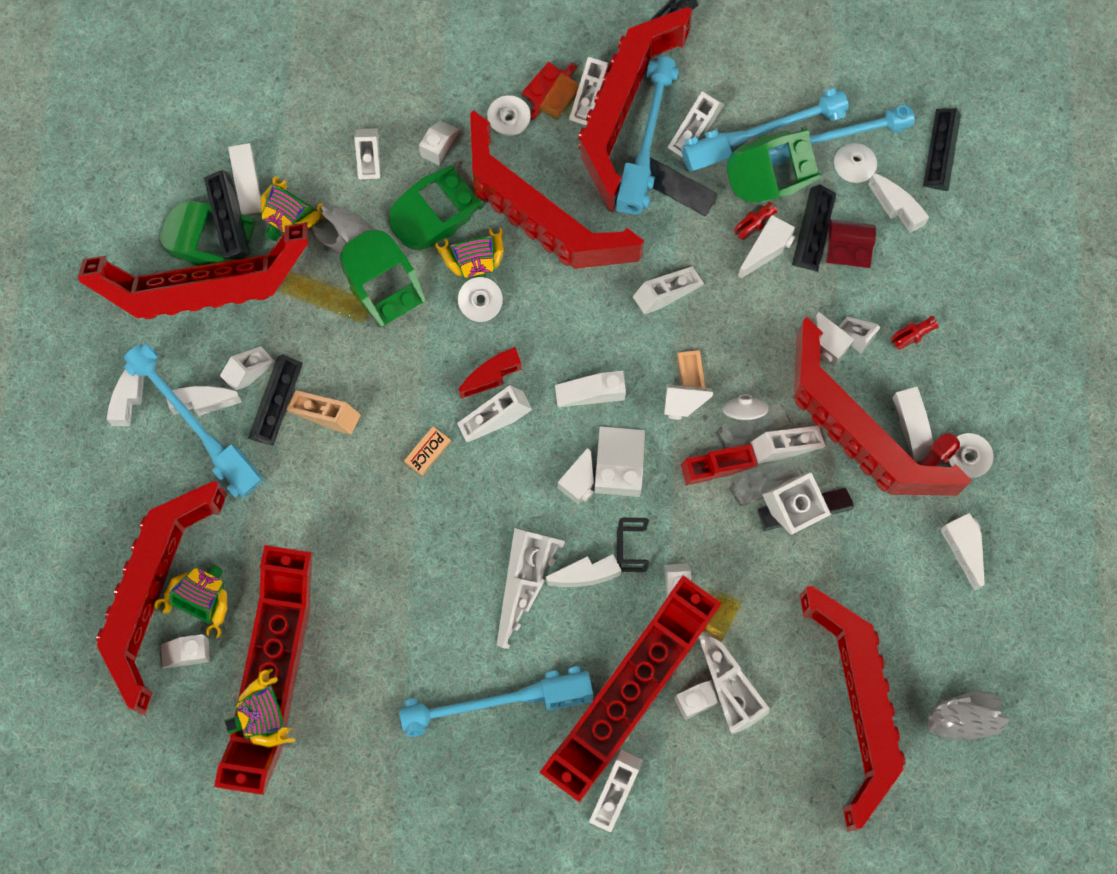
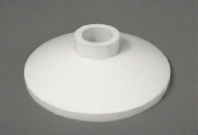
[487,96,530,136]
[834,143,877,183]
[458,277,503,322]
[723,394,768,420]
[948,433,994,478]

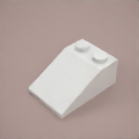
[594,427,645,497]

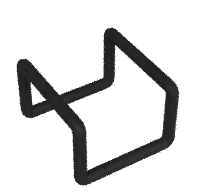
[617,518,649,572]

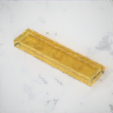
[281,272,368,324]

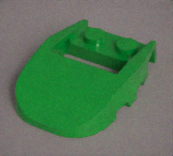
[726,127,821,203]
[389,165,483,250]
[161,202,256,266]
[340,229,426,327]

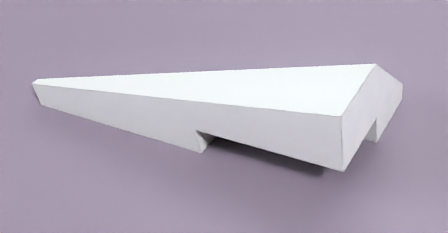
[496,528,565,649]
[699,625,770,734]

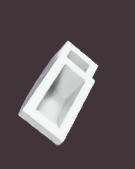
[228,143,262,216]
[868,173,929,233]
[106,370,144,426]
[166,386,242,416]
[892,387,934,462]
[546,554,621,587]

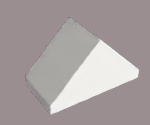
[839,316,880,354]

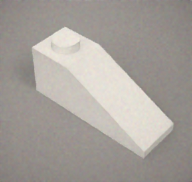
[569,57,612,125]
[667,91,725,157]
[738,215,795,278]
[633,266,704,315]
[555,371,626,407]
[457,385,532,442]
[750,426,826,463]
[941,513,985,591]
[589,750,643,832]

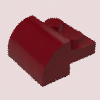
[826,219,876,268]

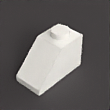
[419,121,460,166]
[354,128,380,179]
[813,312,855,366]
[220,346,276,391]
[664,384,713,420]
[557,448,594,505]
[161,634,210,668]
[674,679,720,720]

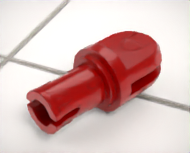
[734,201,778,240]
[891,316,939,350]
[918,433,960,466]

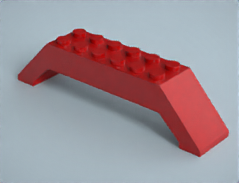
[578,7,692,212]
[470,110,644,269]
[78,222,308,319]
[794,317,972,496]
[96,481,227,715]
[214,545,312,795]
[539,575,722,803]
[799,586,905,832]

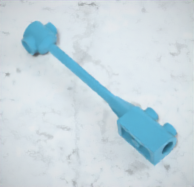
[616,56,679,215]
[681,87,848,171]
[768,105,915,166]
[123,343,265,498]
[399,666,593,737]

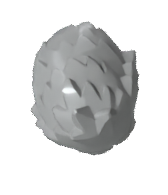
[312,205,376,253]
[929,690,1010,741]

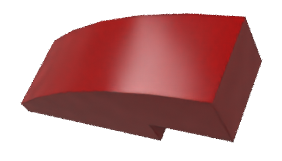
[458,347,522,399]
[680,444,758,486]

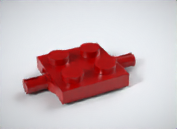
[522,61,580,121]

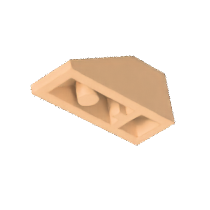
[286,390,361,435]

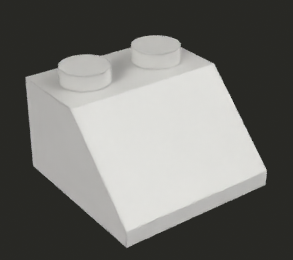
[762,472,831,535]

